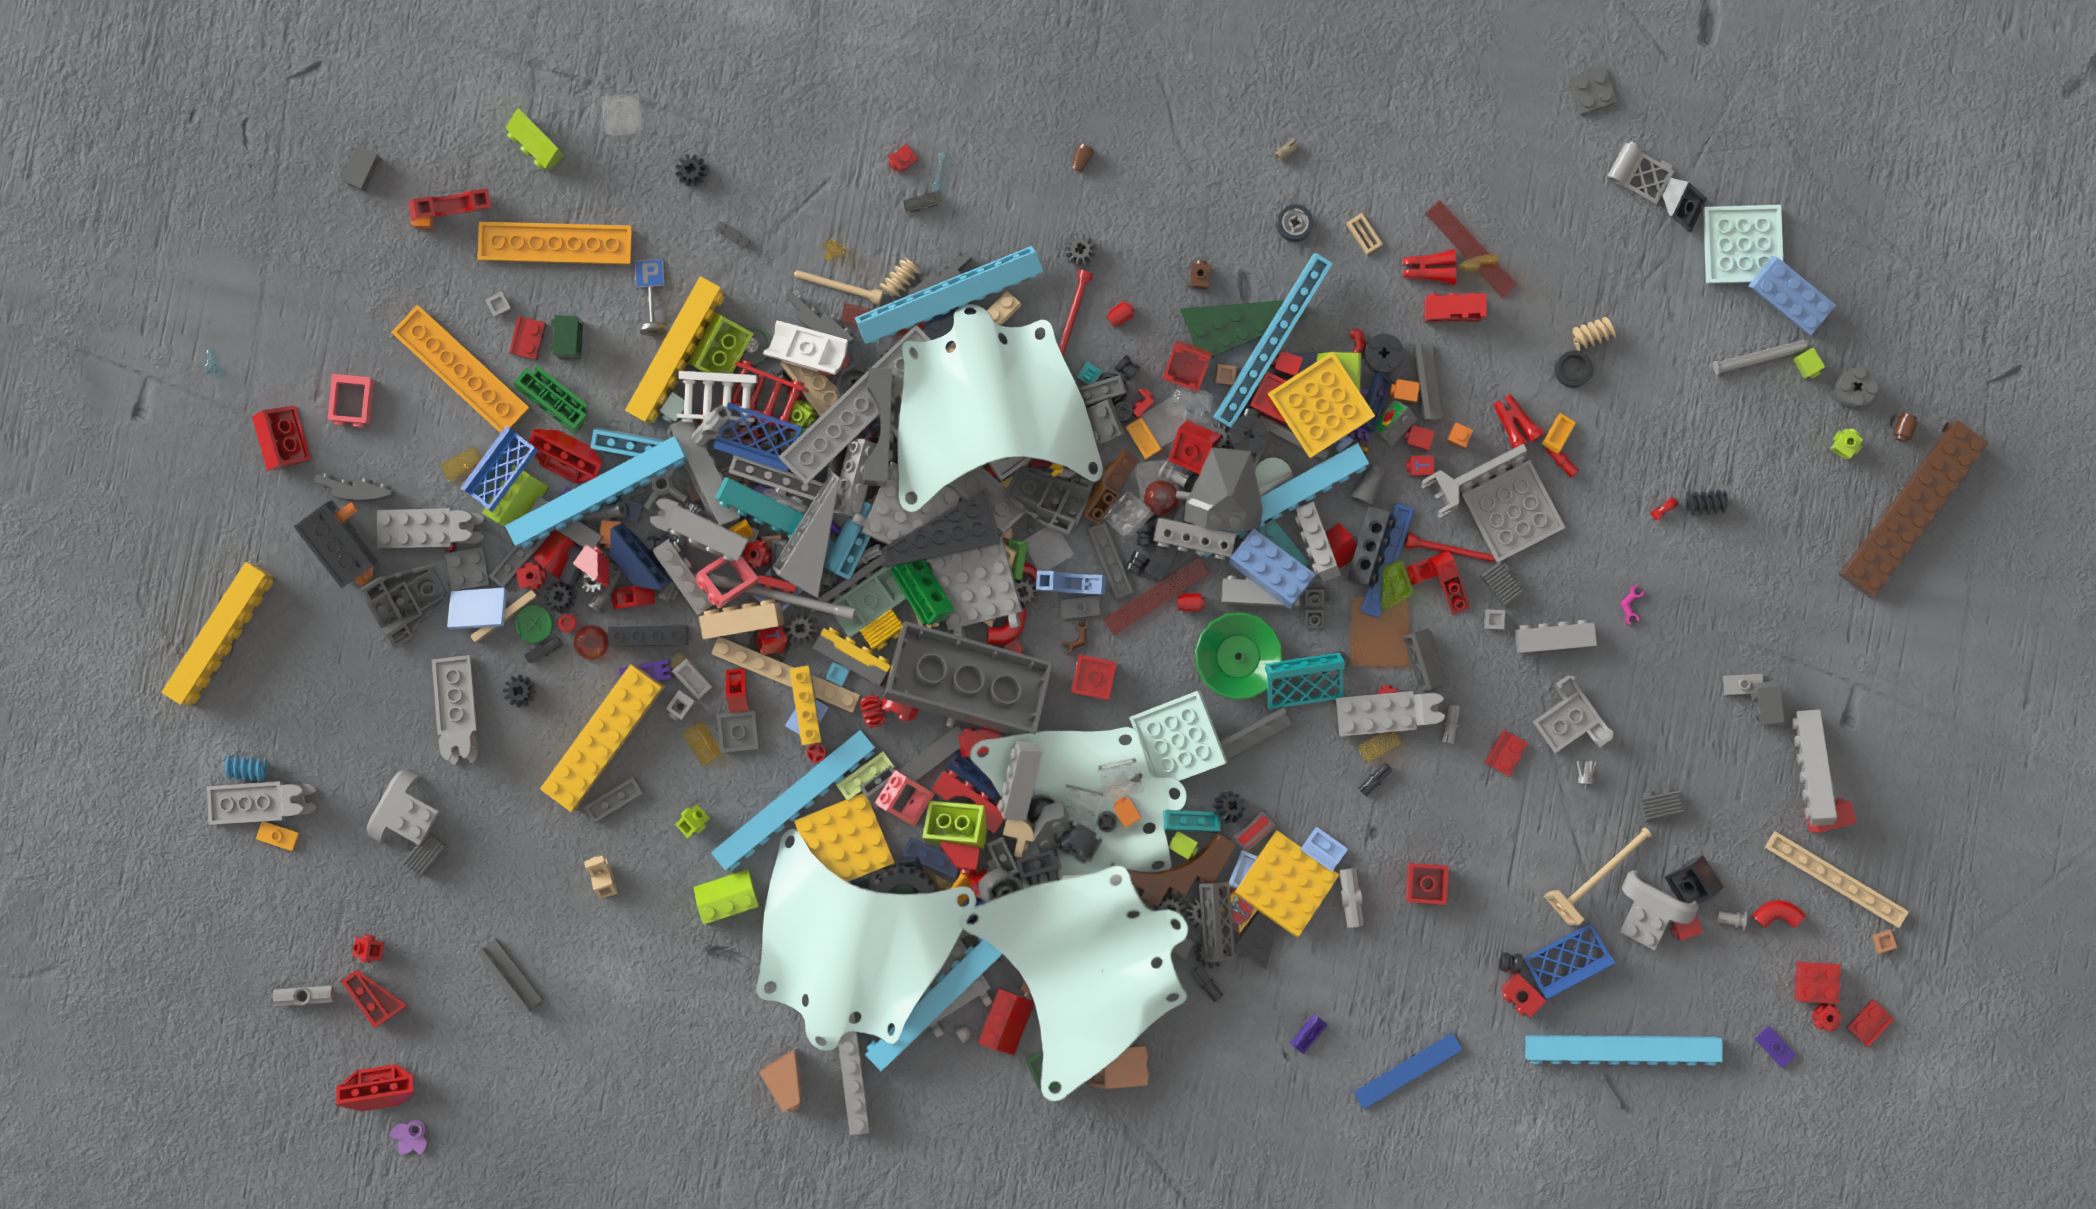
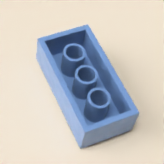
[1748,256,1836,335]
[1229,529,1316,610]

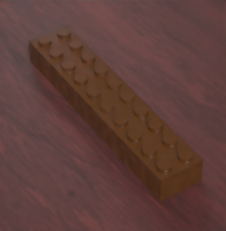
[1839,420,1989,598]

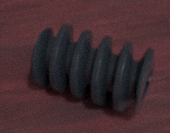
[1685,490,1728,516]

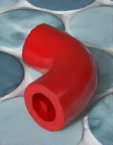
[986,609,1027,646]
[1751,900,1806,929]

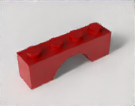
[408,188,491,221]
[931,770,1004,834]

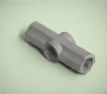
[692,405,731,447]
[1339,868,1364,928]
[273,985,335,1006]

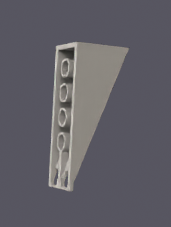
[772,471,841,598]

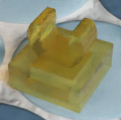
[822,238,846,261]

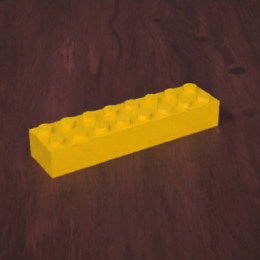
[625,276,725,425]
[161,562,275,706]
[540,664,665,812]

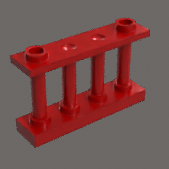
[720,360,809,432]

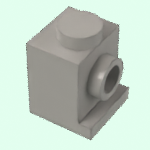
[666,690,697,721]

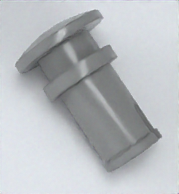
[760,423,779,453]
[1158,461,1189,487]
[1717,911,1748,931]

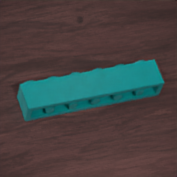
[715,477,831,538]

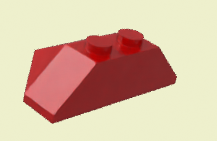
[529,429,603,484]
[336,1064,414,1112]

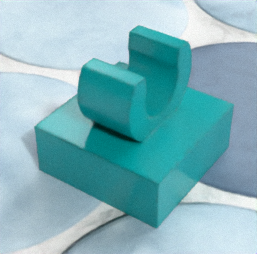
[1077,361,1103,385]

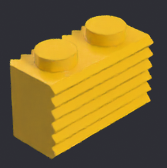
[860,609,903,651]

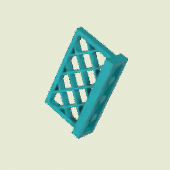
[1265,653,1345,709]

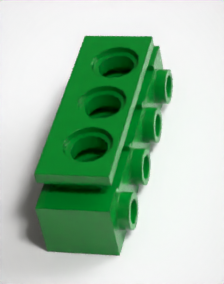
[514,365,588,435]
[890,561,954,625]

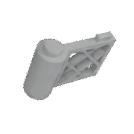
[1607,142,1674,205]

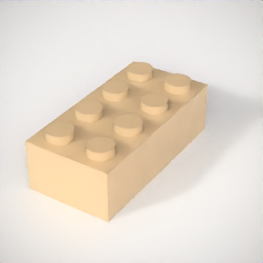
[699,599,785,639]

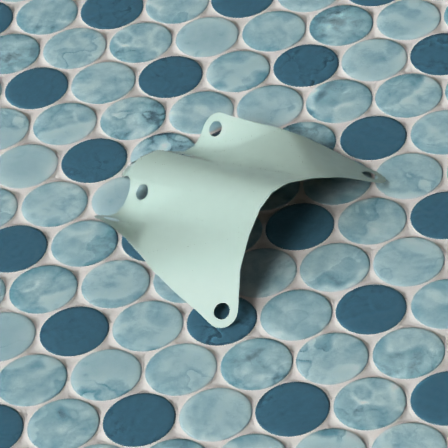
[898,304,1103,512]
[970,727,1186,889]
[756,829,976,1051]
[959,866,1187,1101]

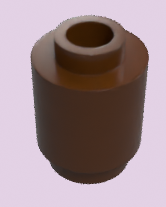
[1893,413,1917,442]

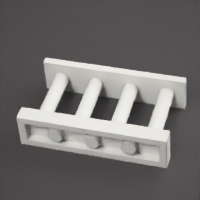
[677,371,758,425]

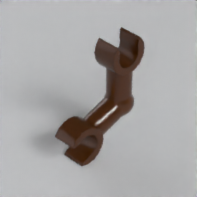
[1061,619,1089,654]

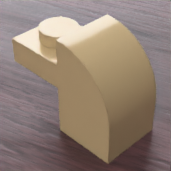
[1003,818,1034,858]
[584,855,618,899]

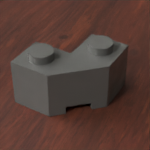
[1032,800,1071,853]

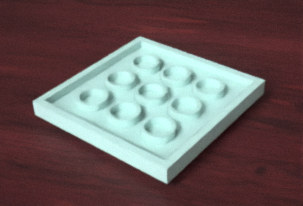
[1703,205,1783,284]
[1129,690,1227,781]

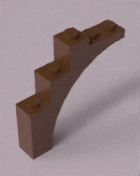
[1110,833,1236,907]

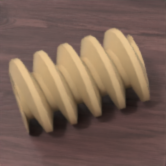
[880,257,921,299]
[1573,317,1616,351]

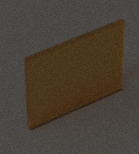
[1350,597,1409,667]

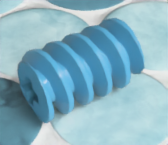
[225,755,269,782]

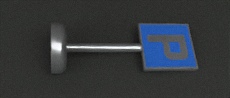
[635,258,666,336]

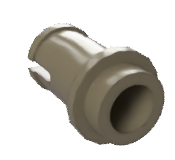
[1274,139,1300,162]

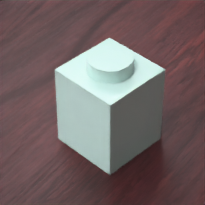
[660,392,684,423]

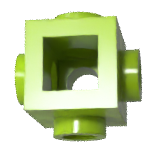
[789,400,818,429]
[1830,428,1863,460]
[675,804,710,838]

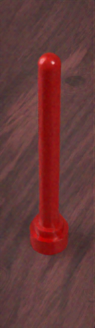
[1059,269,1093,357]
[1405,533,1495,562]

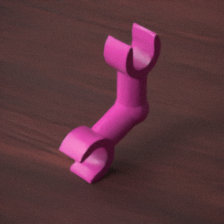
[1621,585,1644,625]

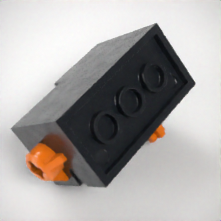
[293,500,379,589]

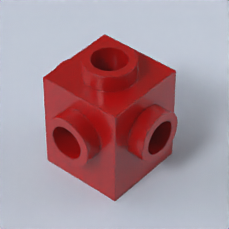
[743,540,772,569]
[515,562,547,590]
[353,934,385,963]
[1810,1003,1843,1032]

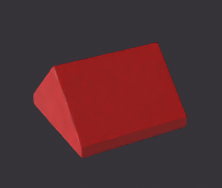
[1308,523,1357,569]
[532,529,578,581]

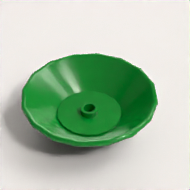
[1195,612,1283,700]

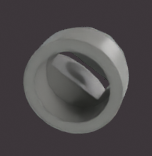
[954,1027,971,1044]

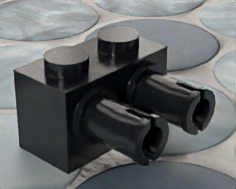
[1016,849,1062,887]

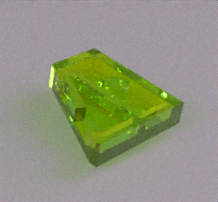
[1380,559,1414,612]

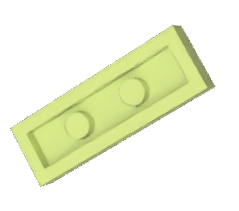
[837,751,894,801]

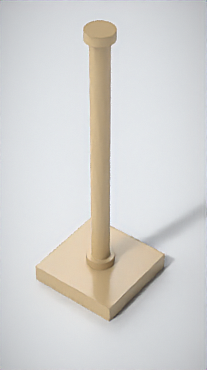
[1544,827,1652,926]

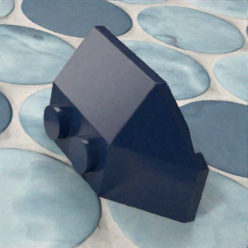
[610,523,670,590]

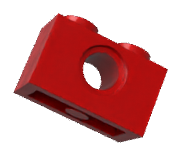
[1500,973,1546,1017]

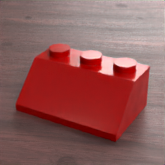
[252,405,311,471]
[978,987,1035,1055]

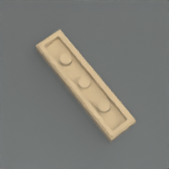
[471,590,539,643]

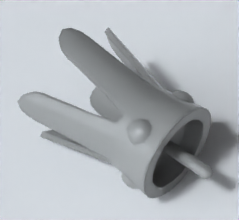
[1577,760,1597,789]

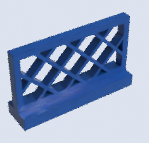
[713,402,802,472]
[461,426,538,512]
[1523,923,1615,1000]

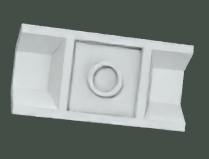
[763,321,848,375]

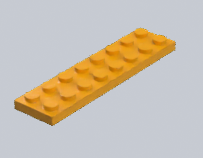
[478,222,632,265]
[391,305,530,433]

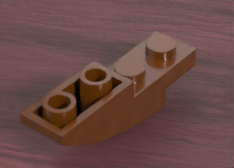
[1083,449,1140,525]

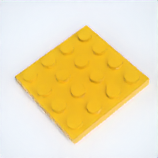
[1268,352,1375,458]
[794,793,895,883]
[1234,830,1340,937]

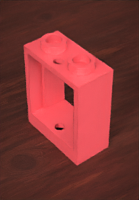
[328,374,375,428]
[696,556,758,609]
[875,770,935,827]

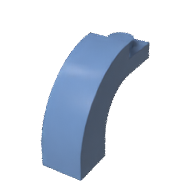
[1036,571,1106,595]

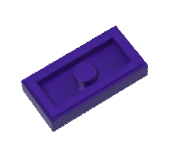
[1290,1013,1328,1054]
[1754,1026,1796,1068]

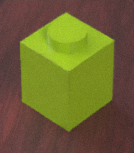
[1793,347,1825,379]
[1168,831,1199,859]

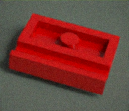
[509,316,546,360]
[757,575,799,594]
[1485,730,1528,777]
[1846,999,1894,1047]

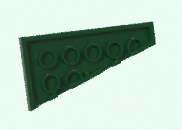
[1179,300,1307,358]

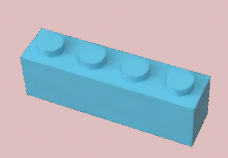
[591,428,666,457]
[824,501,872,580]

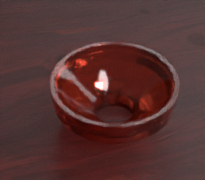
[1144,480,1179,515]
[574,625,609,660]

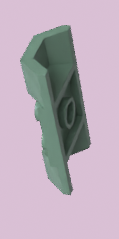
[832,566,906,638]

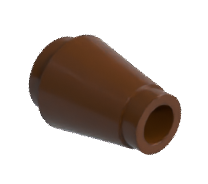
[1071,143,1094,173]

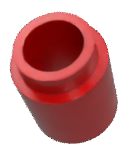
[1106,301,1135,328]
[1178,593,1205,613]

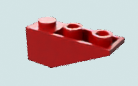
[1430,551,1470,615]

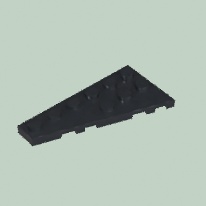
[882,487,1001,568]

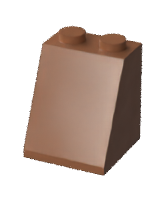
[1089,1045,1149,1089]
[759,1049,803,1113]

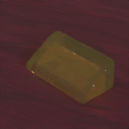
[440,446,481,481]
[683,722,722,766]

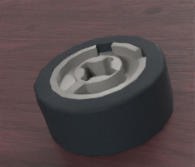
[1276,204,1313,242]

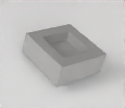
[485,292,512,318]
[1484,609,1505,630]

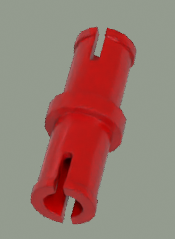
[1545,448,1579,478]

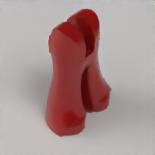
[1403,249,1456,286]
[1493,394,1545,449]

